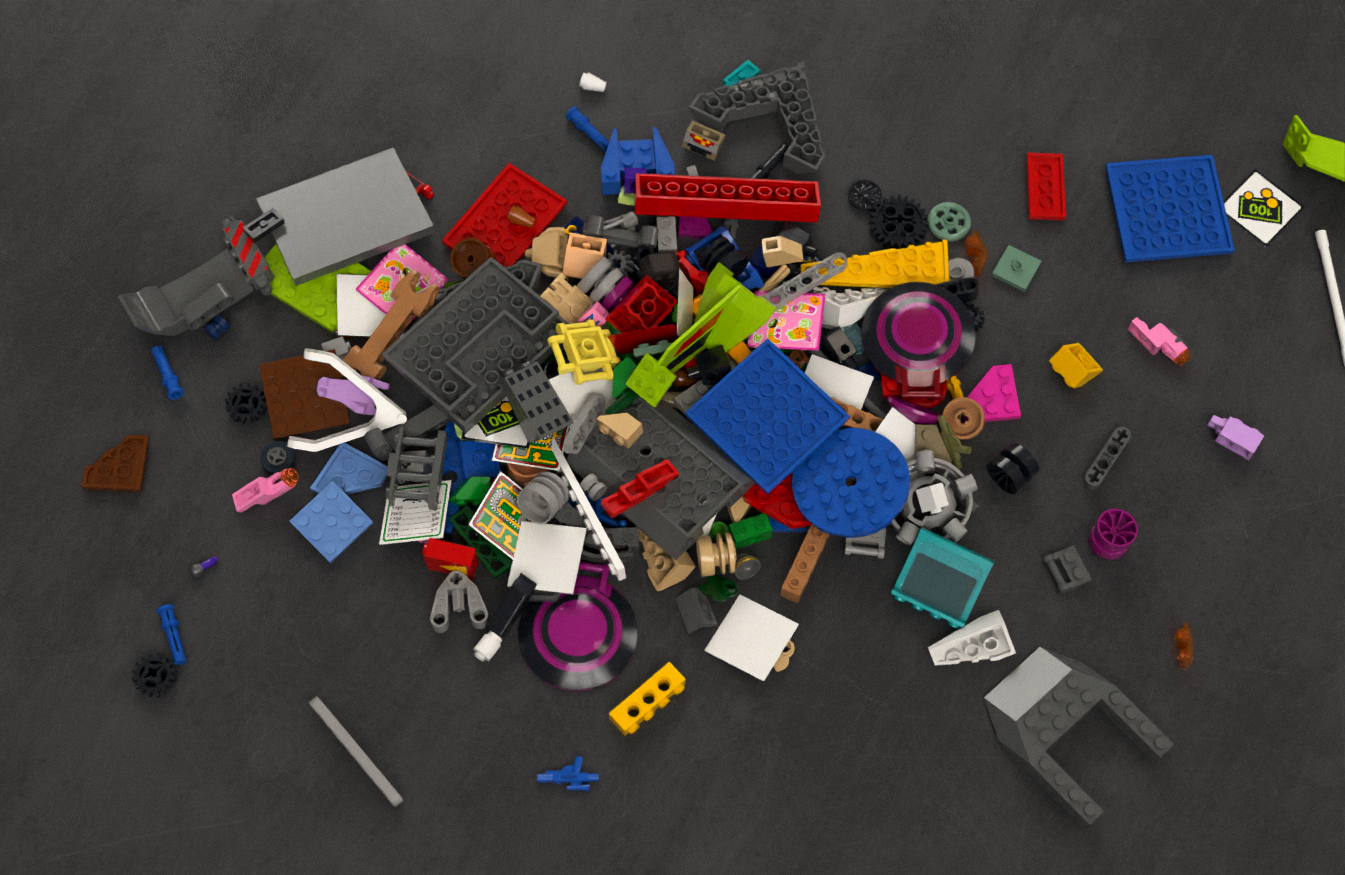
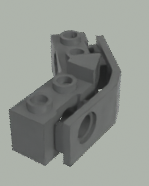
[554,502,639,563]

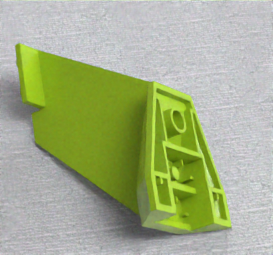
[1282,115,1345,182]

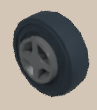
[260,441,295,475]

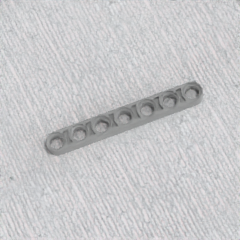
[762,253,848,311]
[309,696,403,807]

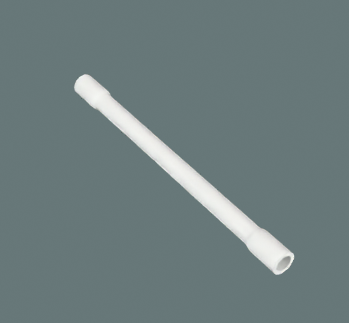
[1315,230,1345,366]

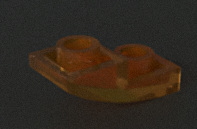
[1174,623,1193,669]

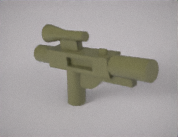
[937,415,971,469]

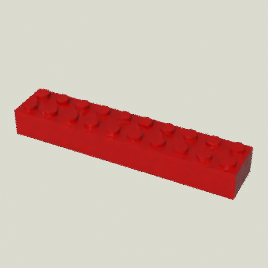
[634,173,821,222]

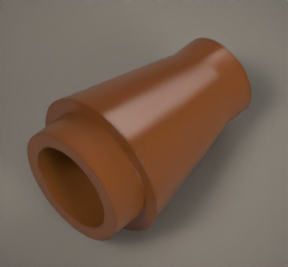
[507,206,536,229]

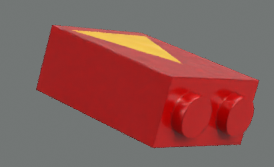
[422,538,478,580]

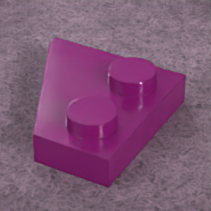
[678,216,713,239]

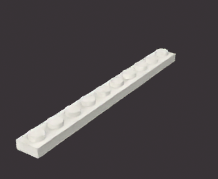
[551,437,626,581]

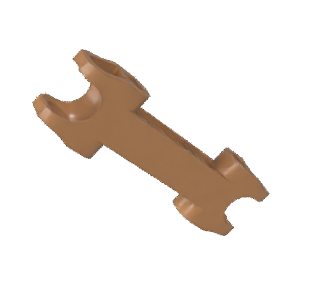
[340,269,440,381]

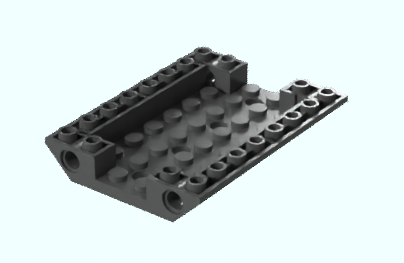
[566,396,755,560]

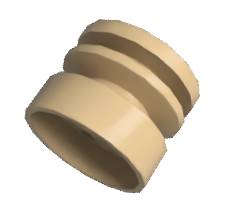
[696,532,736,577]

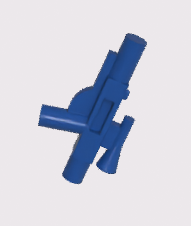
[537,756,599,792]

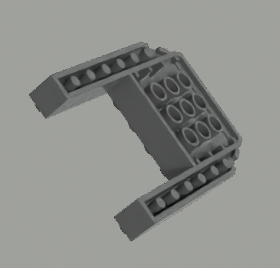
[983,647,1174,830]

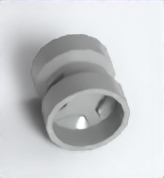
[580,473,607,501]

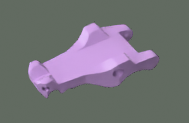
[316,376,389,415]

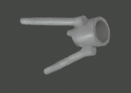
[603,212,638,250]

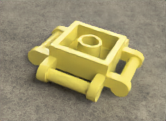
[547,319,621,385]

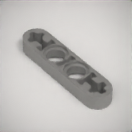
[563,393,605,454]

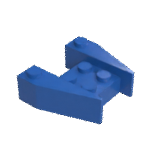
[601,127,675,195]

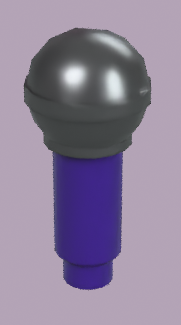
[189,556,218,577]

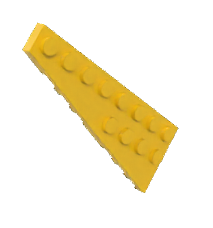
[800,240,949,288]

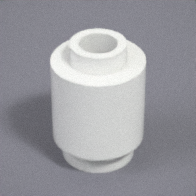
[473,631,502,662]

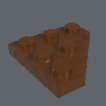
[82,435,149,492]

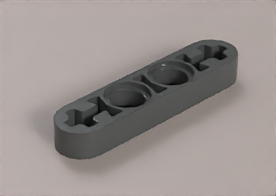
[1083,427,1131,489]

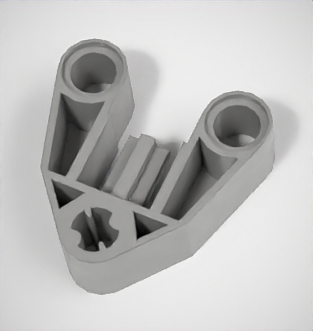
[430,571,489,633]

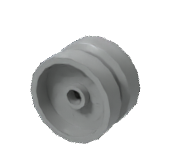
[577,257,624,303]

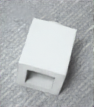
[916,483,949,514]

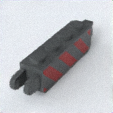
[222,216,275,296]

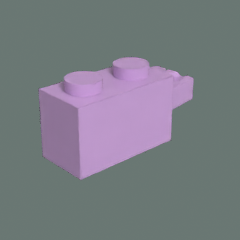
[1208,415,1264,460]

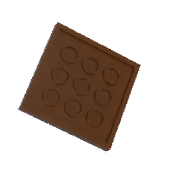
[259,349,350,439]

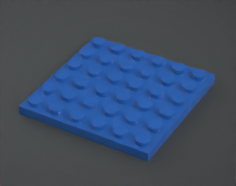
[1105,155,1235,263]
[685,338,850,495]

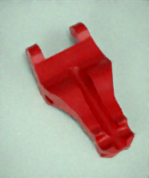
[674,250,710,297]

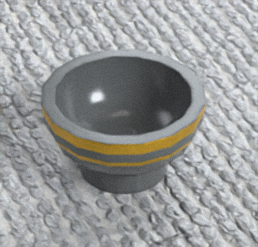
[734,553,761,580]

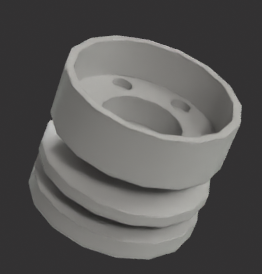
[517,471,570,524]

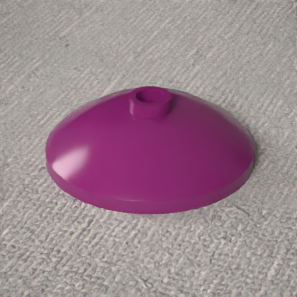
[887,396,940,425]

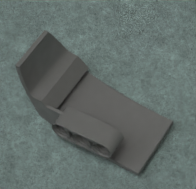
[118,248,255,336]

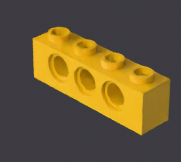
[609,661,686,736]

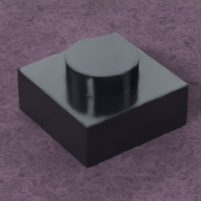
[784,262,800,281]

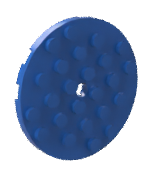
[792,428,910,538]

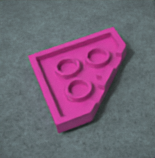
[962,364,1021,423]

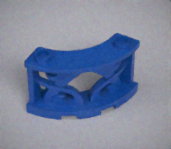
[685,225,764,290]

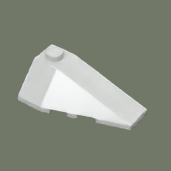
[817,287,887,328]
[928,610,1016,665]

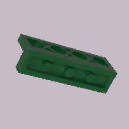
[449,505,512,579]

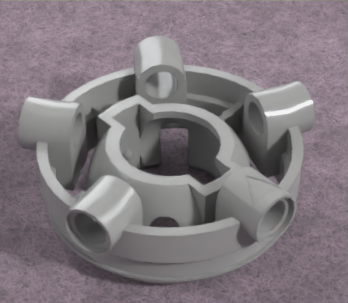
[891,450,978,545]

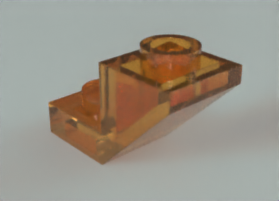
[964,230,988,276]

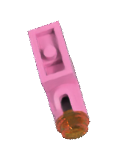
[1128,317,1192,366]
[232,468,299,512]

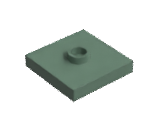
[992,245,1042,292]

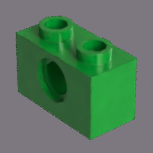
[728,513,773,550]

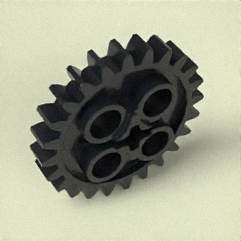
[869,195,929,249]

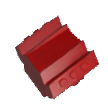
[605,275,678,333]

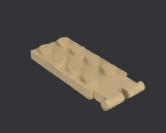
[540,273,607,330]

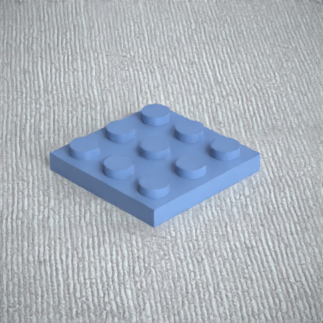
[290,481,373,564]

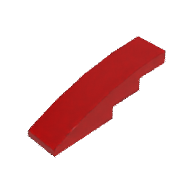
[601,459,679,518]

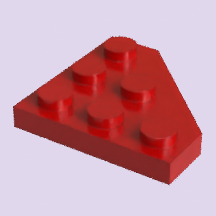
[742,472,811,529]

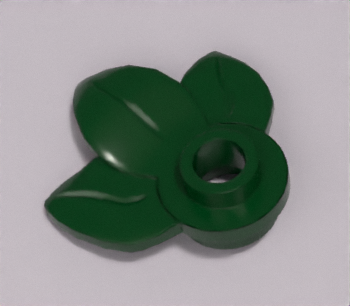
[699,574,737,602]

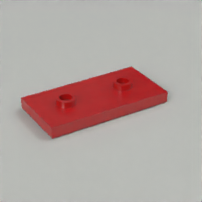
[1026,153,1066,220]

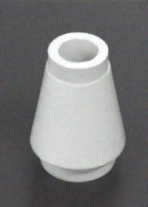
[579,72,606,92]

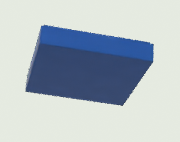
[458,441,501,480]

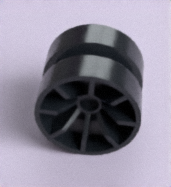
[987,442,1039,494]

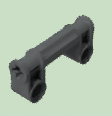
[581,215,659,250]

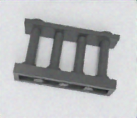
[385,427,448,510]

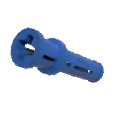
[565,106,610,152]
[151,346,184,400]
[156,604,187,665]

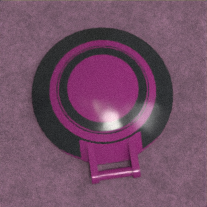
[518,562,638,691]

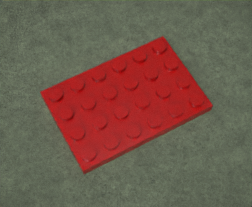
[442,163,568,267]

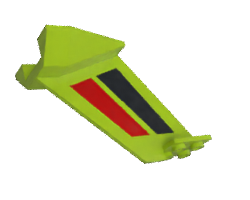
[625,263,777,408]

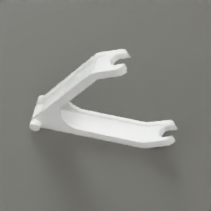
[287,348,407,452]

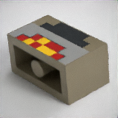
[681,121,725,161]

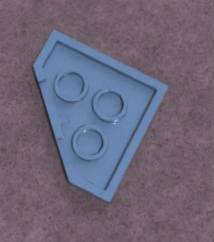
[310,443,388,495]

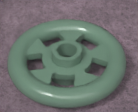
[927,202,971,241]

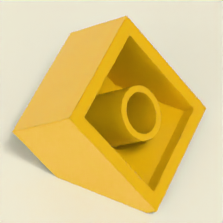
[1049,343,1103,388]

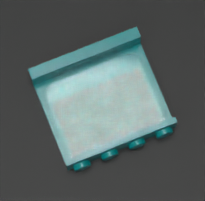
[891,527,994,628]

